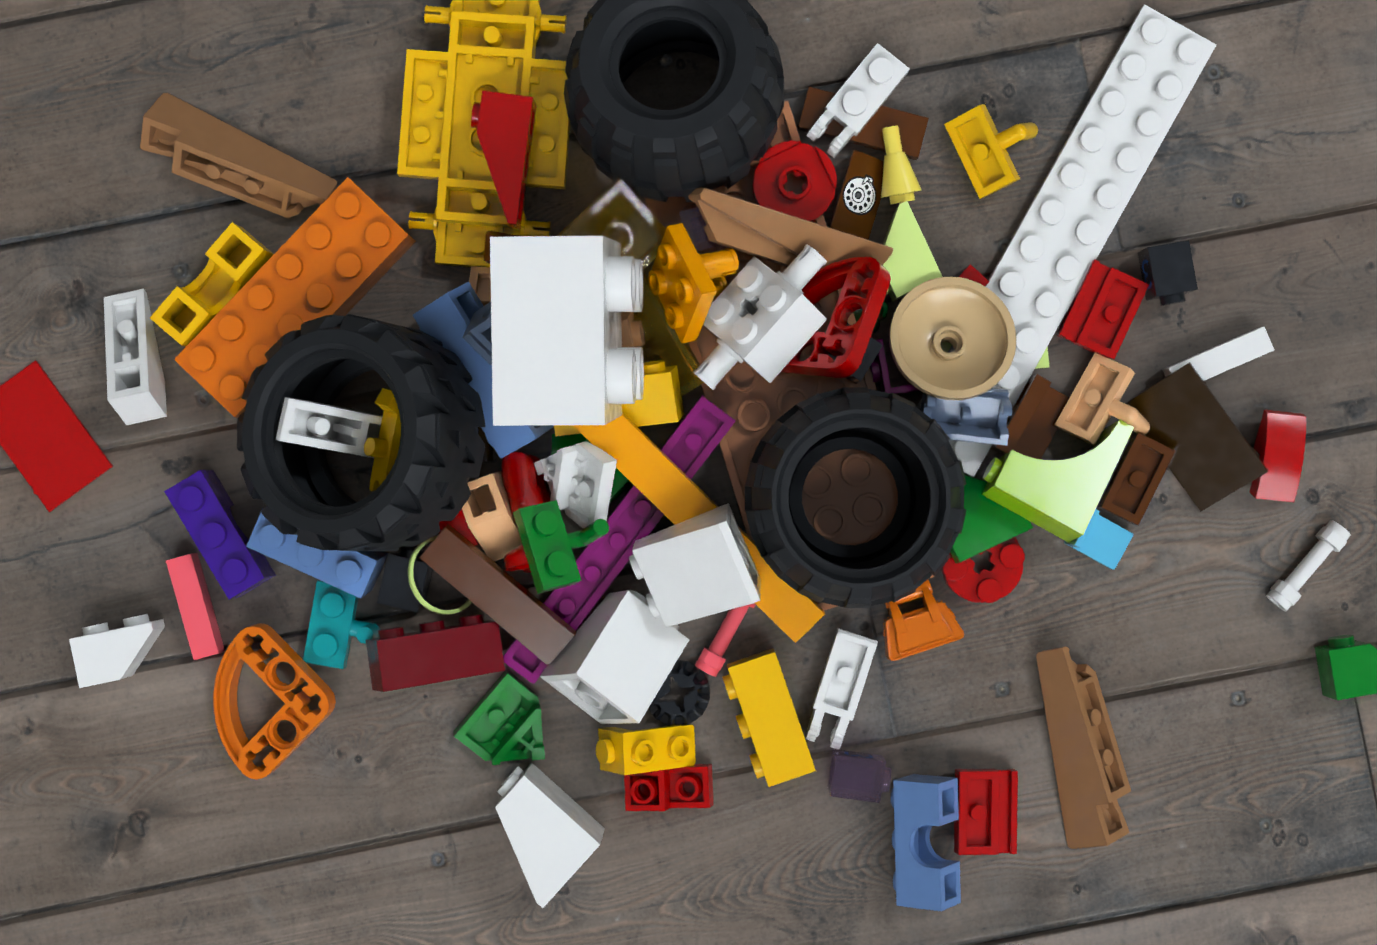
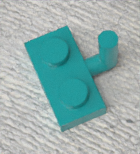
[303,580,380,669]

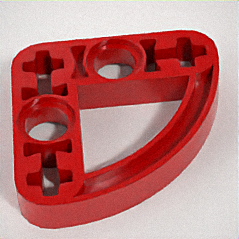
[781,257,891,378]

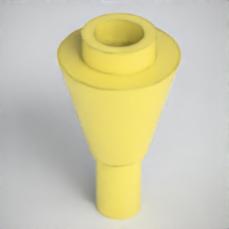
[881,125,922,205]

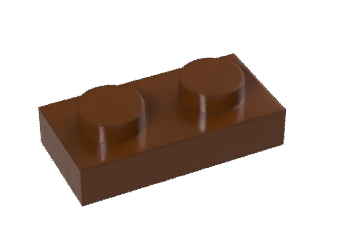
[1098,433,1175,525]

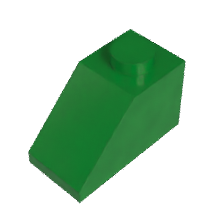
[1314,635,1377,700]

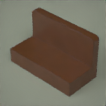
[990,374,1069,459]

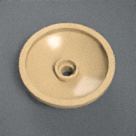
[889,277,1016,400]

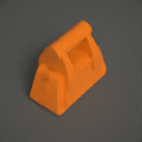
[883,579,964,661]

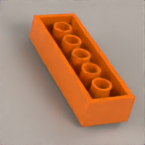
[174,177,416,418]

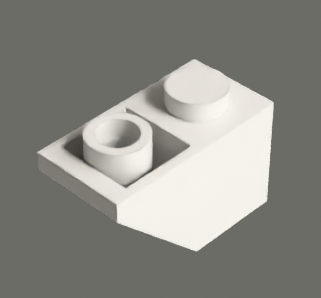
[69,614,165,688]

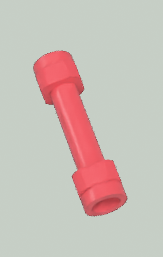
[695,603,756,677]

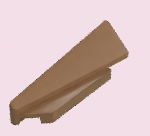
[140,93,337,218]
[688,188,893,269]
[1036,646,1131,849]

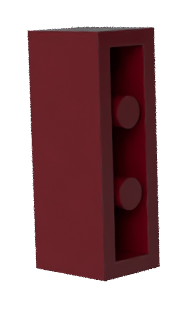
[366,614,505,692]

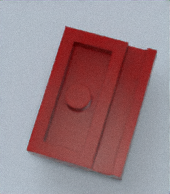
[1057,259,1149,360]
[954,768,1018,855]

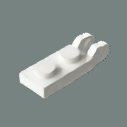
[806,43,910,158]
[805,628,878,750]

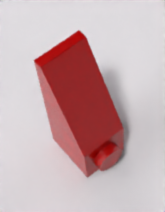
[471,90,537,230]

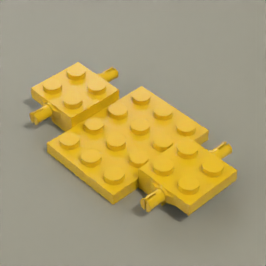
[397,0,570,267]

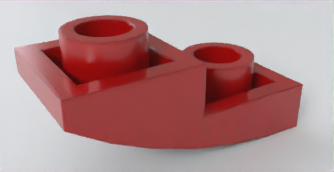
[1249,410,1306,502]
[624,764,714,811]

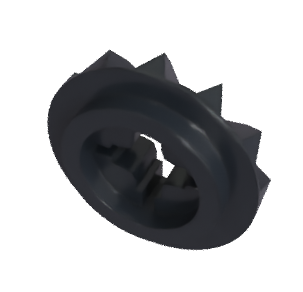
[648,660,710,726]

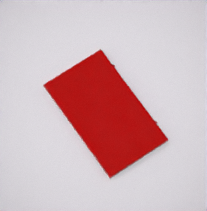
[0,360,113,512]

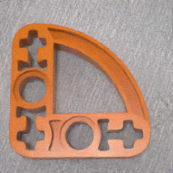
[213,623,336,780]

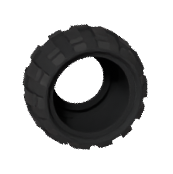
[564,0,784,202]
[745,387,967,608]

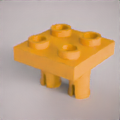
[648,223,739,344]

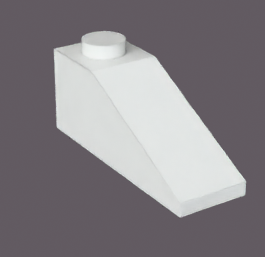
[104,288,167,425]
[275,397,383,458]

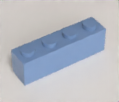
[413,282,554,459]

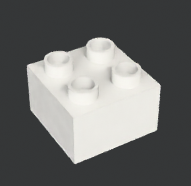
[490,236,644,426]

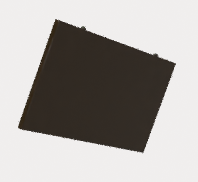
[1125,362,1268,512]

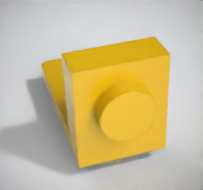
[596,724,696,775]

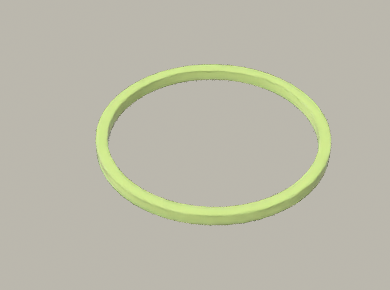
[408,536,472,615]

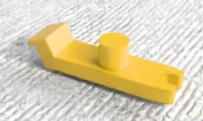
[364,388,401,491]

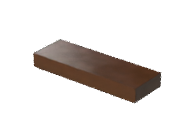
[798,87,929,160]

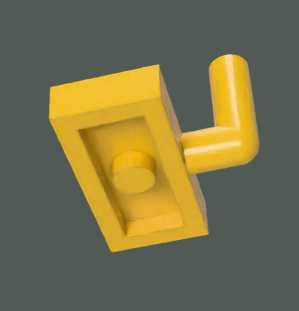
[944,104,1038,199]

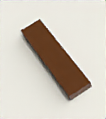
[420,524,577,666]

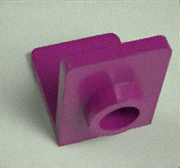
[870,339,920,395]

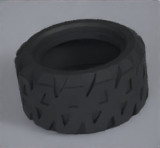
[237,314,485,551]

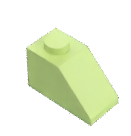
[883,201,943,302]

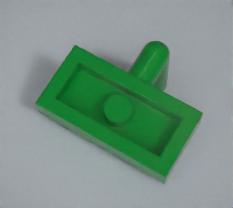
[513,500,609,594]

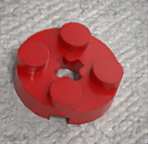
[752,140,837,222]
[941,537,1025,603]

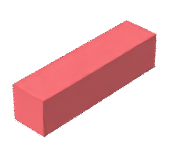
[166,553,225,660]

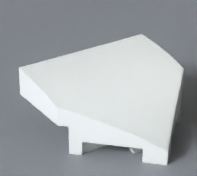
[534,441,617,528]

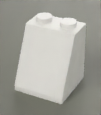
[629,503,761,627]
[540,590,689,724]
[495,762,605,908]

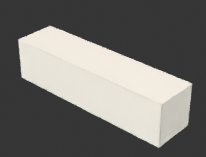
[1162,327,1274,381]

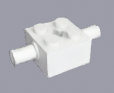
[693,244,827,390]

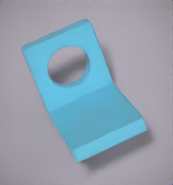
[1064,509,1133,570]

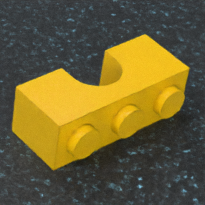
[150,222,274,347]

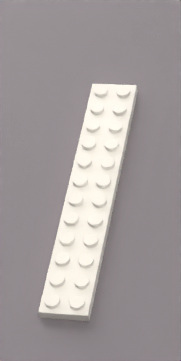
[917,4,1216,477]

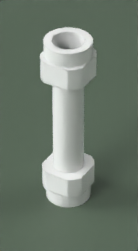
[1266,520,1351,612]

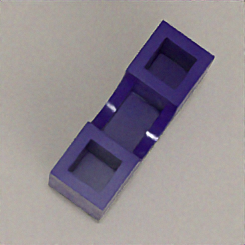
[164,470,276,599]

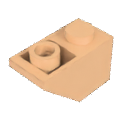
[462,471,522,562]

